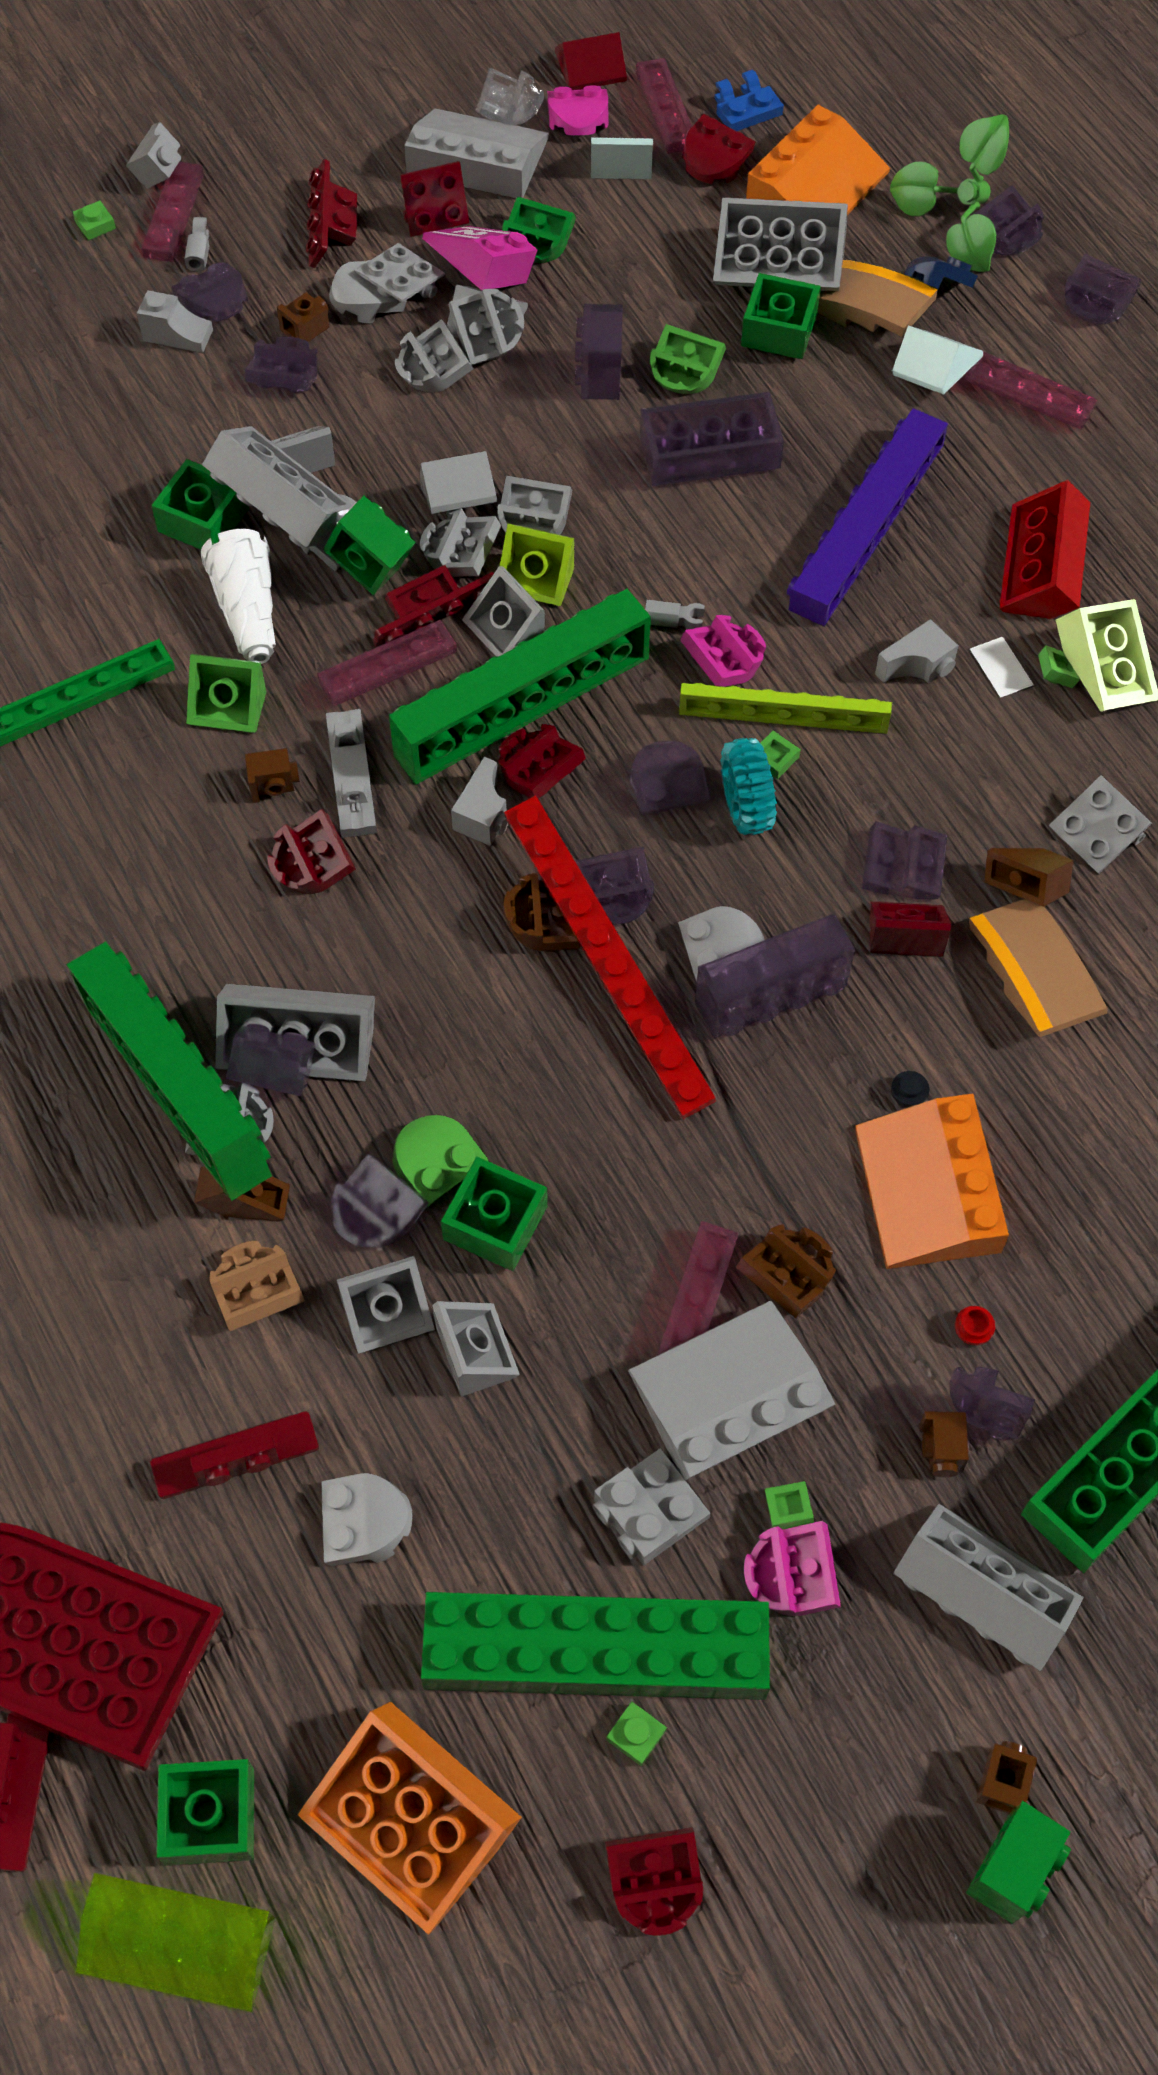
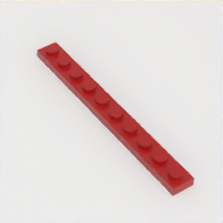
[504,795,716,1120]

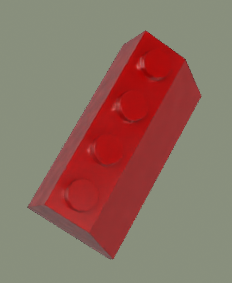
[999,479,1091,619]

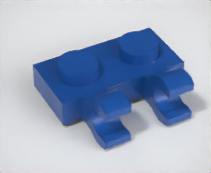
[714,69,784,131]

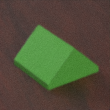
[186,654,266,733]

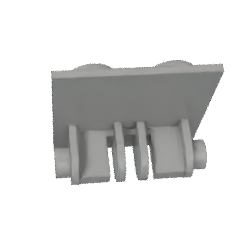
[355,243,445,303]
[1049,775,1152,874]

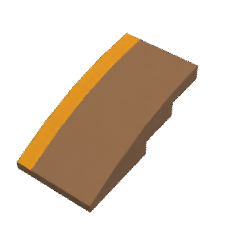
[817,260,938,337]
[969,899,1107,1037]

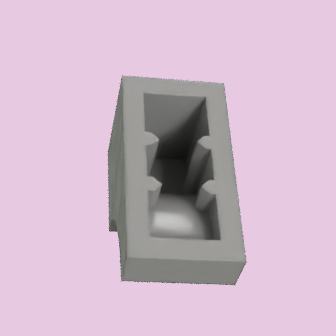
[126,121,182,189]
[137,290,213,353]
[875,619,959,683]
[451,757,509,846]

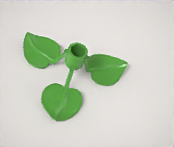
[890,114,1009,272]

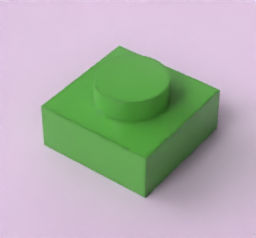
[73,200,116,240]
[1038,646,1080,688]
[760,731,801,780]
[765,1481,814,1529]
[606,1702,667,1766]

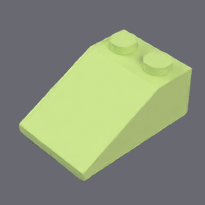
[1056,599,1158,712]

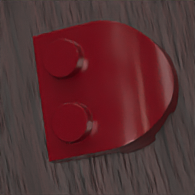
[681,114,756,184]
[498,724,586,799]
[267,809,356,894]
[605,1827,703,1936]

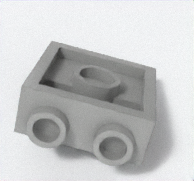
[592,1448,710,1566]

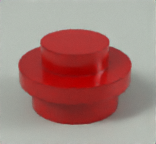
[955,1306,995,1346]

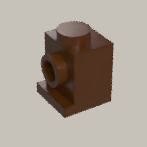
[277,292,329,347]
[245,748,300,803]
[919,1411,969,1477]
[975,1741,1038,1814]

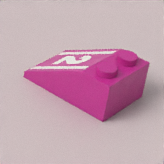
[422,226,538,291]

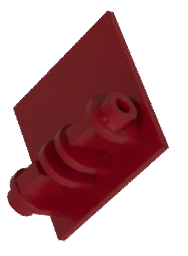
[400,161,469,237]

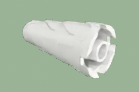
[201,529,276,664]

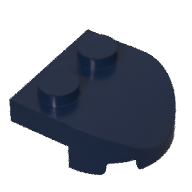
[904,256,978,289]

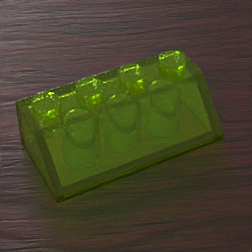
[76,1873,276,2012]

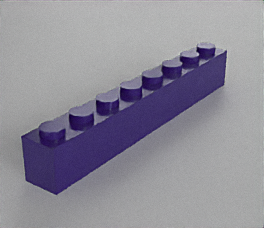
[787,408,948,626]

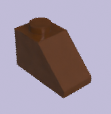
[984,848,1073,907]
[194,1166,290,1222]

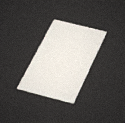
[970,637,1034,698]

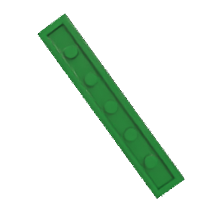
[0,639,176,747]

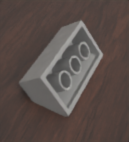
[202,426,353,548]
[215,984,375,1081]
[893,1504,1084,1671]

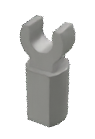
[184,217,209,272]
[645,600,705,630]

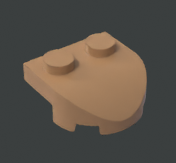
[209,1241,304,1332]

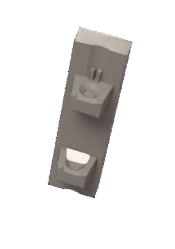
[326,709,377,838]

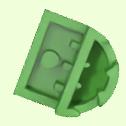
[650,324,726,394]
[392,1115,488,1208]

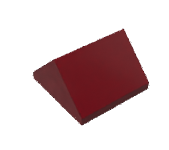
[555,32,627,90]
[870,901,951,957]

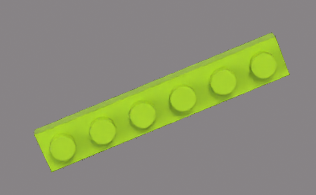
[679,683,892,734]

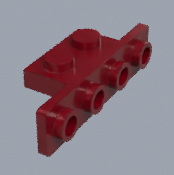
[306,159,357,268]
[373,565,494,647]
[150,1411,319,1499]
[0,1714,50,1872]

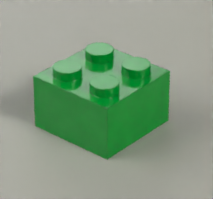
[741,273,821,359]
[151,459,249,550]
[323,496,416,596]
[441,1156,548,1271]
[157,1759,254,1866]
[966,1801,1071,1924]

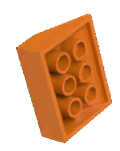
[746,105,890,215]
[855,1094,1009,1269]
[298,1702,522,1935]

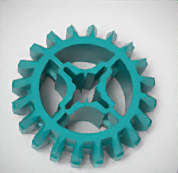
[720,738,777,835]

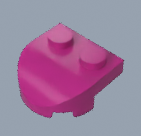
[547,85,609,135]
[680,615,766,687]
[744,1521,841,1616]

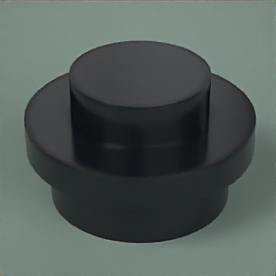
[891,1071,930,1108]

